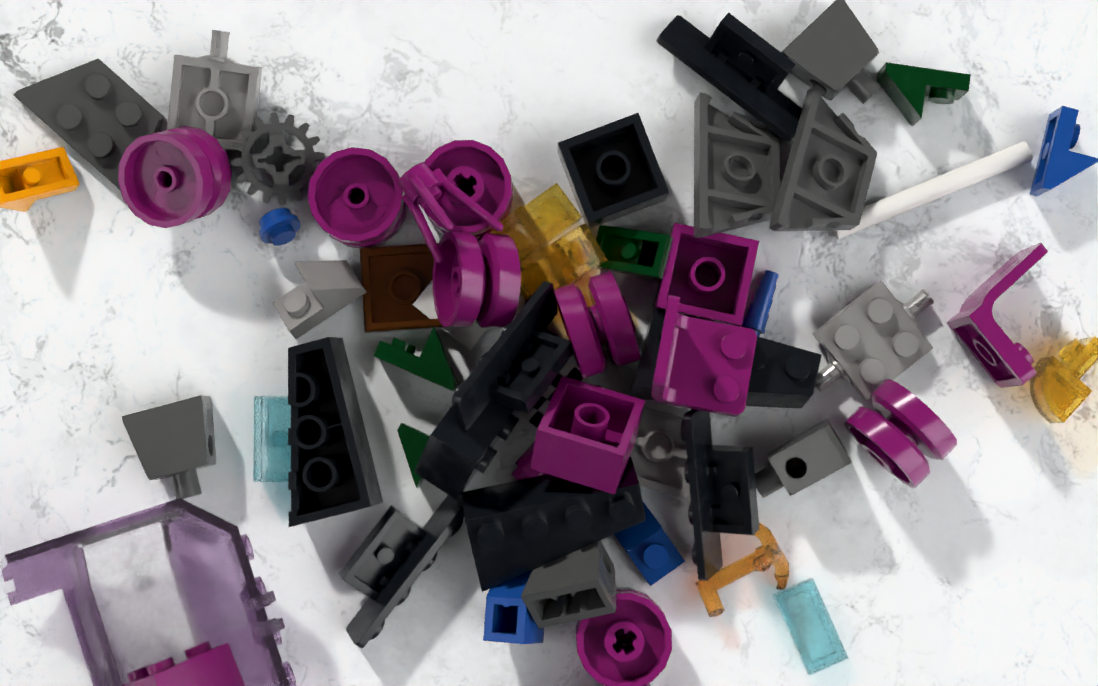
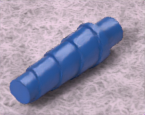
[742,270,779,337]

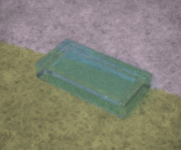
[772,578,848,675]

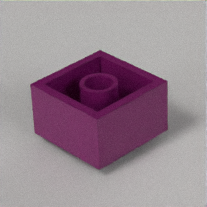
[653,223,759,327]
[530,376,645,495]

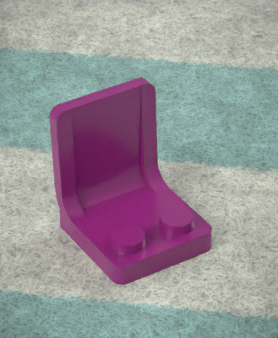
[946,243,1048,388]
[651,295,757,417]

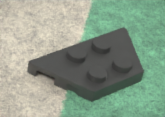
[14,58,164,191]
[769,84,877,231]
[694,92,781,238]

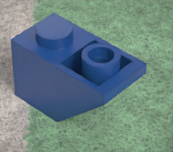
[483,570,544,644]

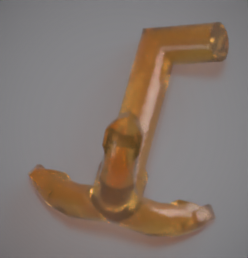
[695,523,789,617]

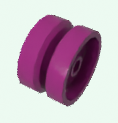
[118,126,232,228]
[424,140,513,240]
[308,147,408,248]
[433,232,521,328]
[553,271,641,379]
[844,379,957,488]
[576,587,672,686]

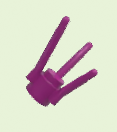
[398,162,503,265]

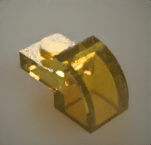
[490,183,582,265]
[520,224,608,301]
[1030,336,1098,423]

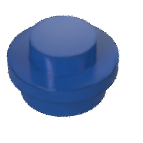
[259,208,301,246]

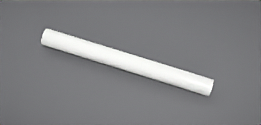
[832,141,1033,240]

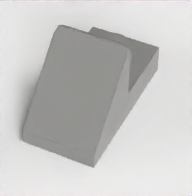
[273,260,366,339]

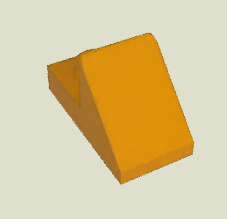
[0,147,80,212]

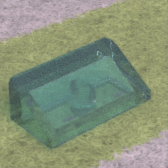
[253,396,291,482]

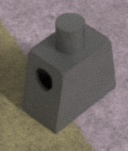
[781,0,881,104]
[122,395,216,500]
[755,418,852,498]
[521,540,616,629]

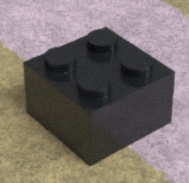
[558,113,669,230]

